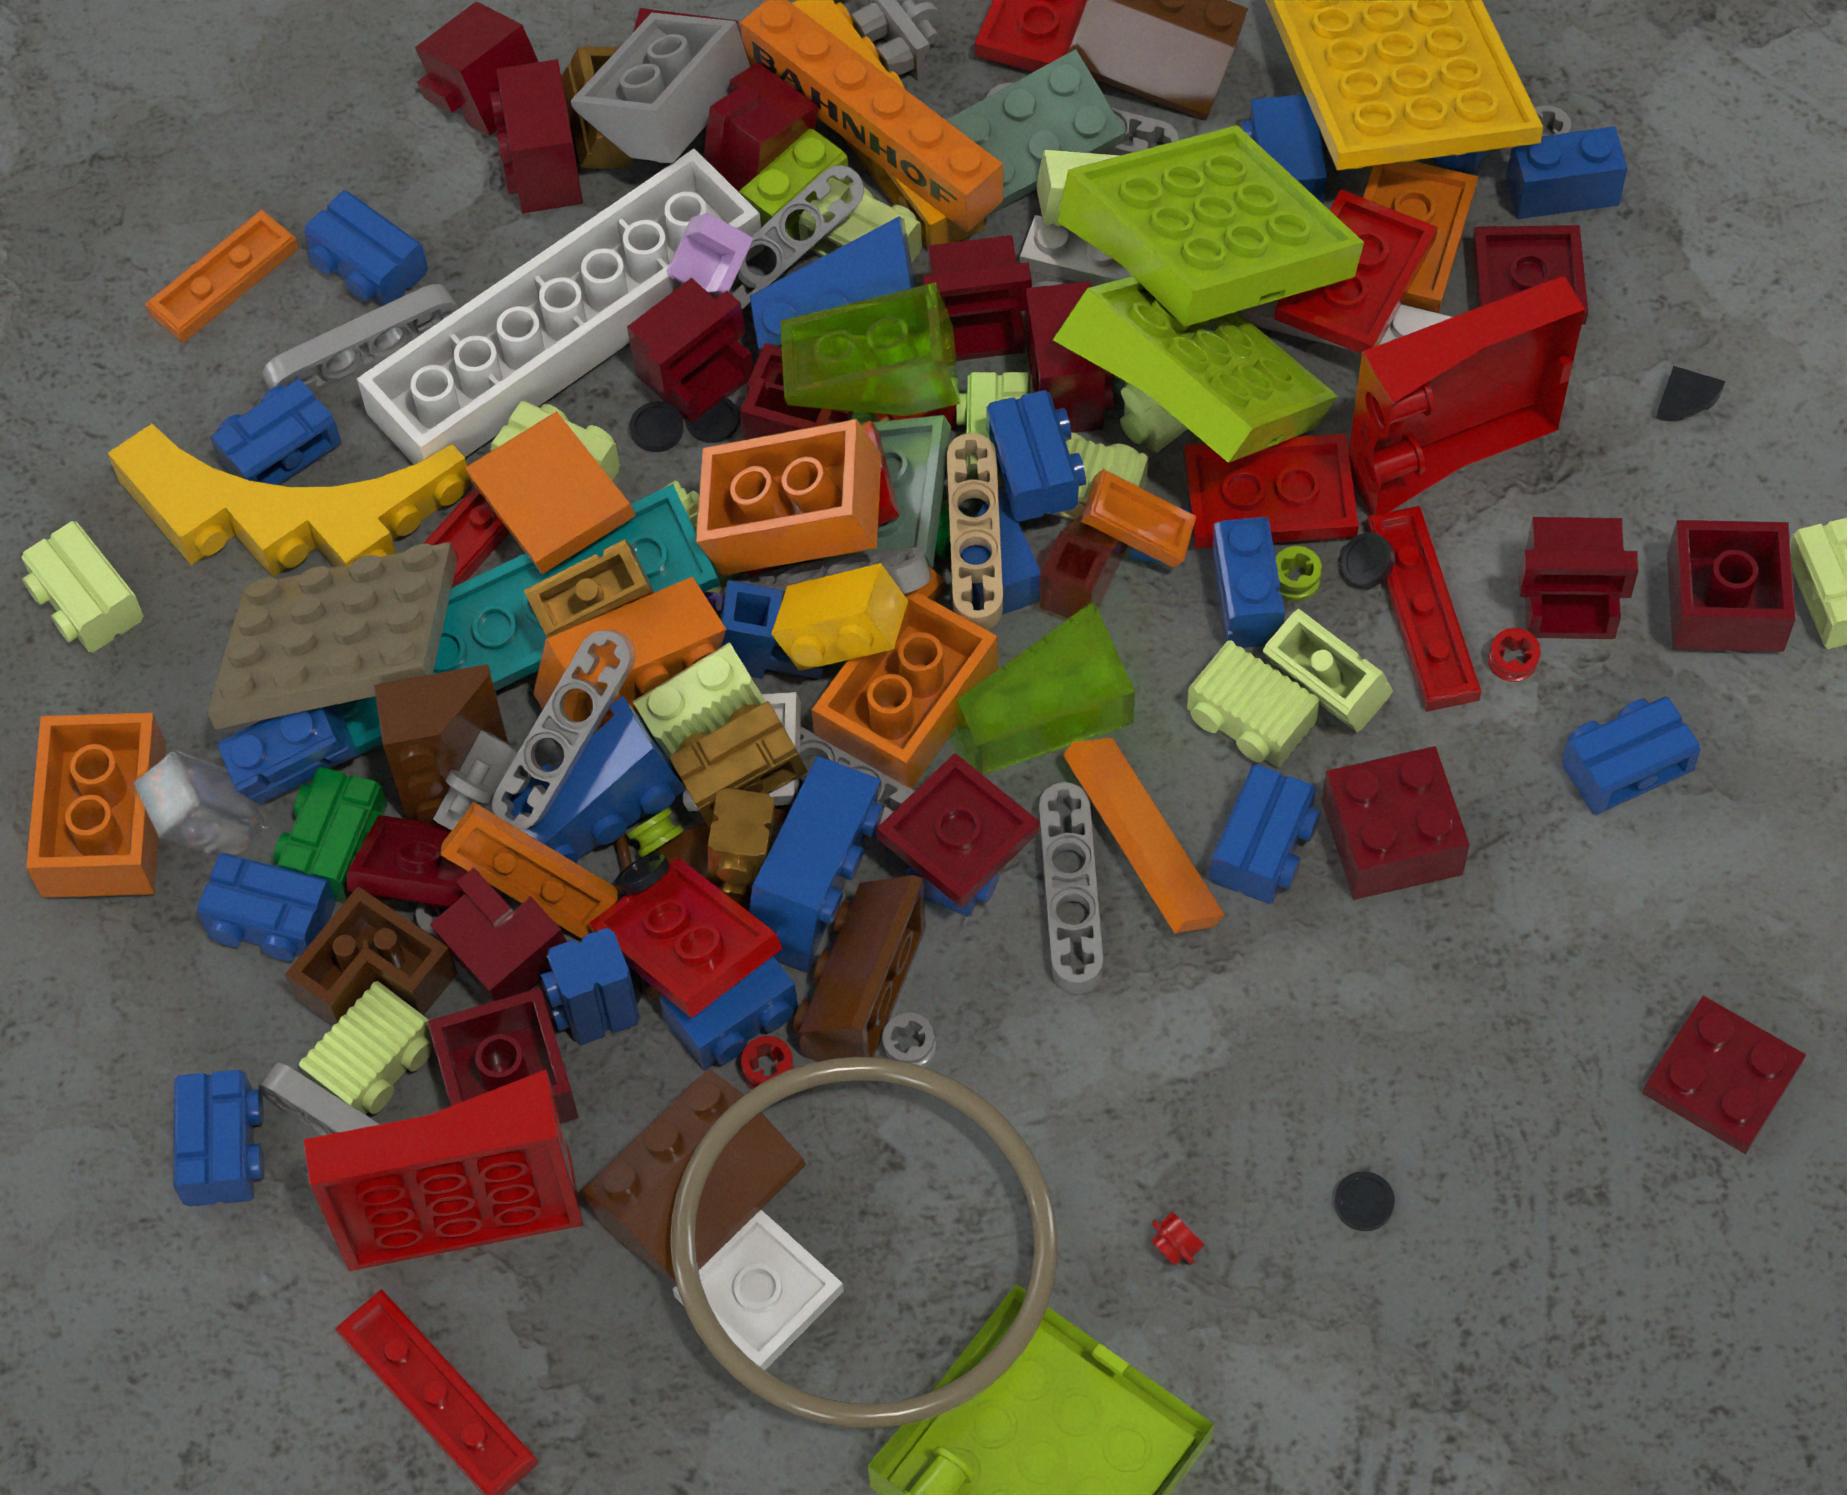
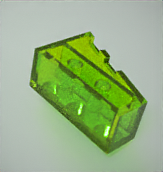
[957,601,1135,775]

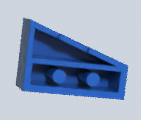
[750,216,921,349]
[510,695,687,863]
[749,756,885,973]

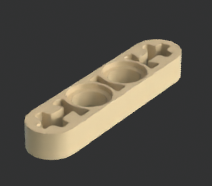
[947,433,1003,630]

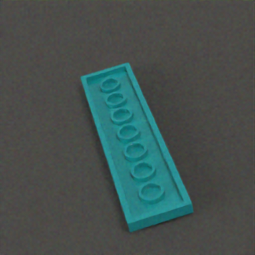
[330,484,721,769]

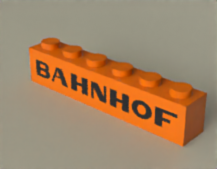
[740,0,1003,233]

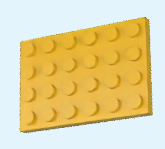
[1265,0,1543,170]

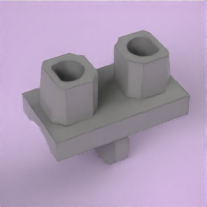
[851,0,941,81]
[433,730,529,830]

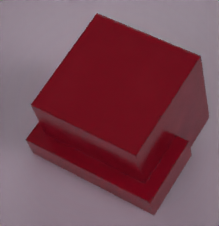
[415,1,539,136]
[703,62,818,192]
[923,235,1032,363]
[627,278,753,423]
[740,343,867,440]
[1518,517,1639,639]
[430,867,567,1001]

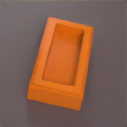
[1081,469,1196,568]

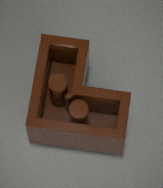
[285,886,458,1025]

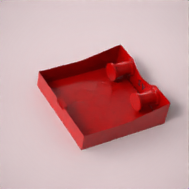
[1348,276,1585,515]
[304,1069,584,1271]

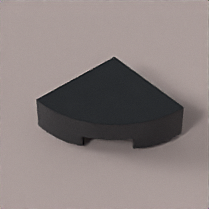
[1656,366,1725,421]

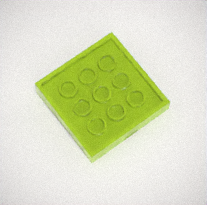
[1057,125,1364,327]
[1053,276,1338,463]
[868,1284,1214,1495]

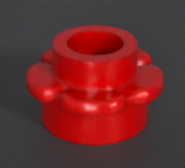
[1150,1211,1205,1266]

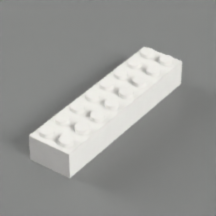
[357,149,763,465]

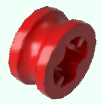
[1487,628,1541,682]
[741,1036,794,1089]

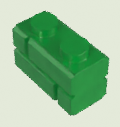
[274,767,387,903]

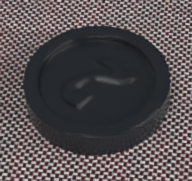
[686,397,739,443]
[630,401,684,452]
[1341,532,1395,588]
[615,852,670,895]
[1334,1171,1395,1231]

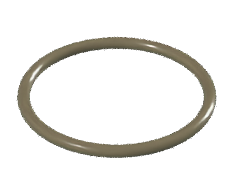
[671,1057,1058,1429]

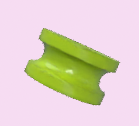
[1275,546,1322,602]
[626,807,684,858]

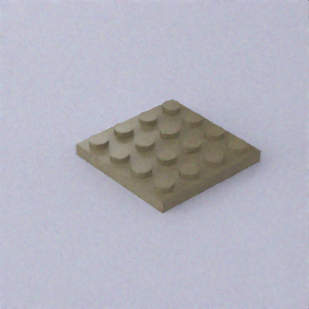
[207,542,458,730]

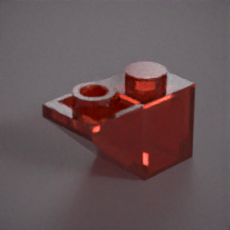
[1040,515,1128,626]

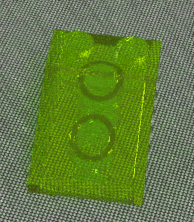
[780,282,960,416]

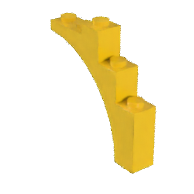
[107,424,472,578]

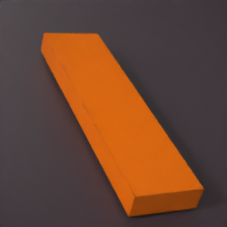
[1063,737,1225,934]

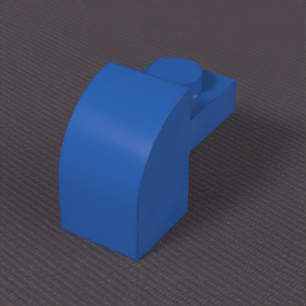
[720,580,824,679]

